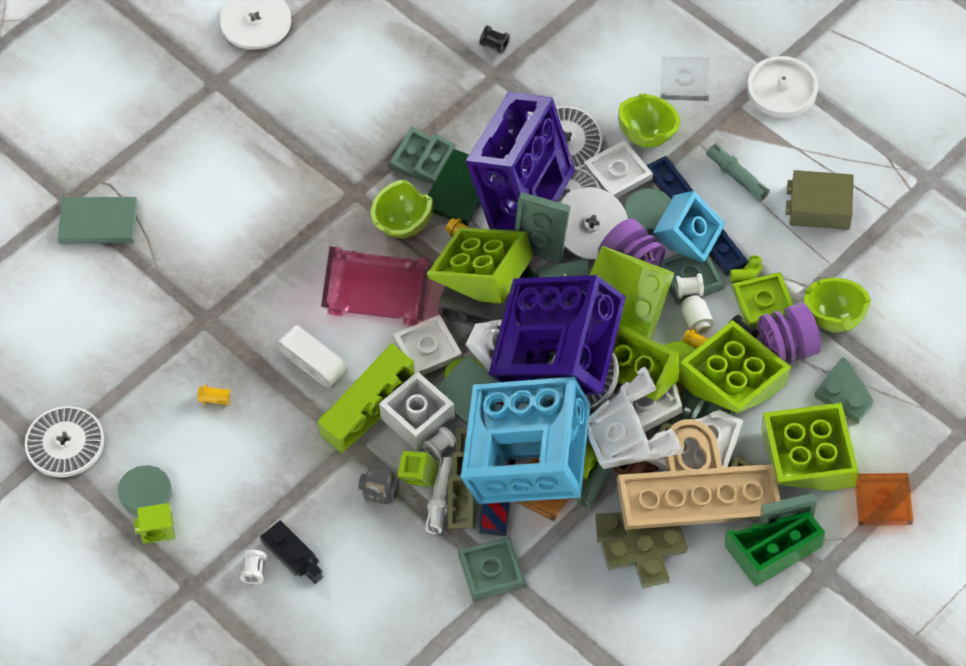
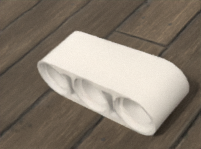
[276,325,348,388]

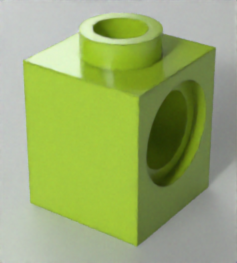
[397,451,438,487]
[133,503,175,544]

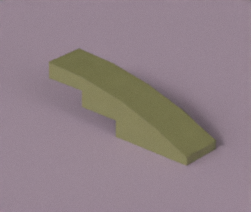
[447,428,479,530]

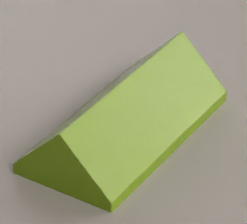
[613,324,679,401]

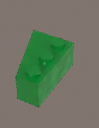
[724,512,825,587]

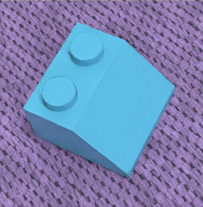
[653,191,725,262]

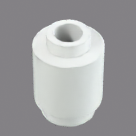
[681,295,714,335]

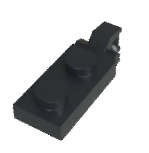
[260,520,323,584]

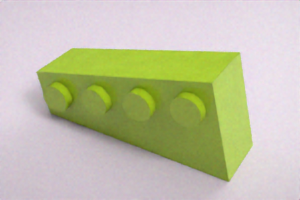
[318,343,415,454]

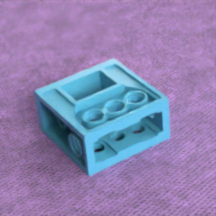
[461,377,590,504]

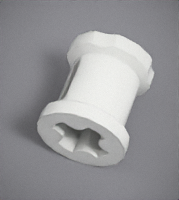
[675,274,704,299]
[422,426,456,461]
[239,550,267,585]

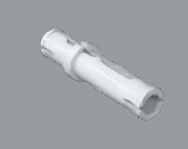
[425,457,452,534]

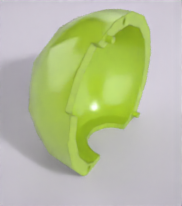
[618,93,680,148]
[370,179,434,239]
[804,277,871,333]

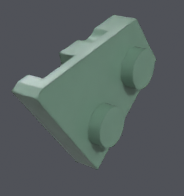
[814,357,874,424]

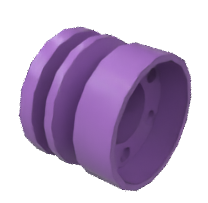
[598,219,666,267]
[758,302,821,363]

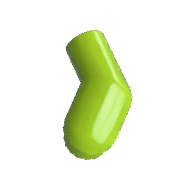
[729,255,763,282]

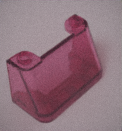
[321,246,434,326]

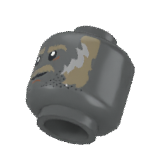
[358,467,399,504]

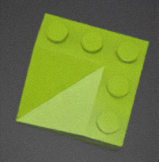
[427,227,533,303]
[589,246,675,339]
[677,320,791,413]
[761,403,859,491]

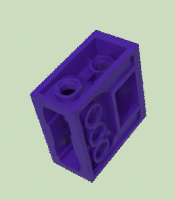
[466,92,575,231]
[488,275,626,394]

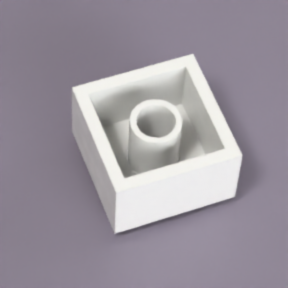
[379,371,455,452]

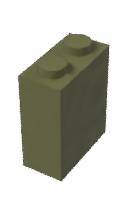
[785,170,854,230]

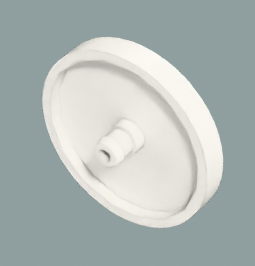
[747,56,818,118]

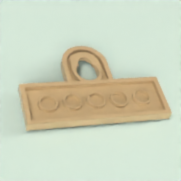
[616,419,780,530]

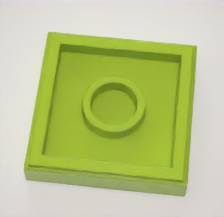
[732,272,794,329]

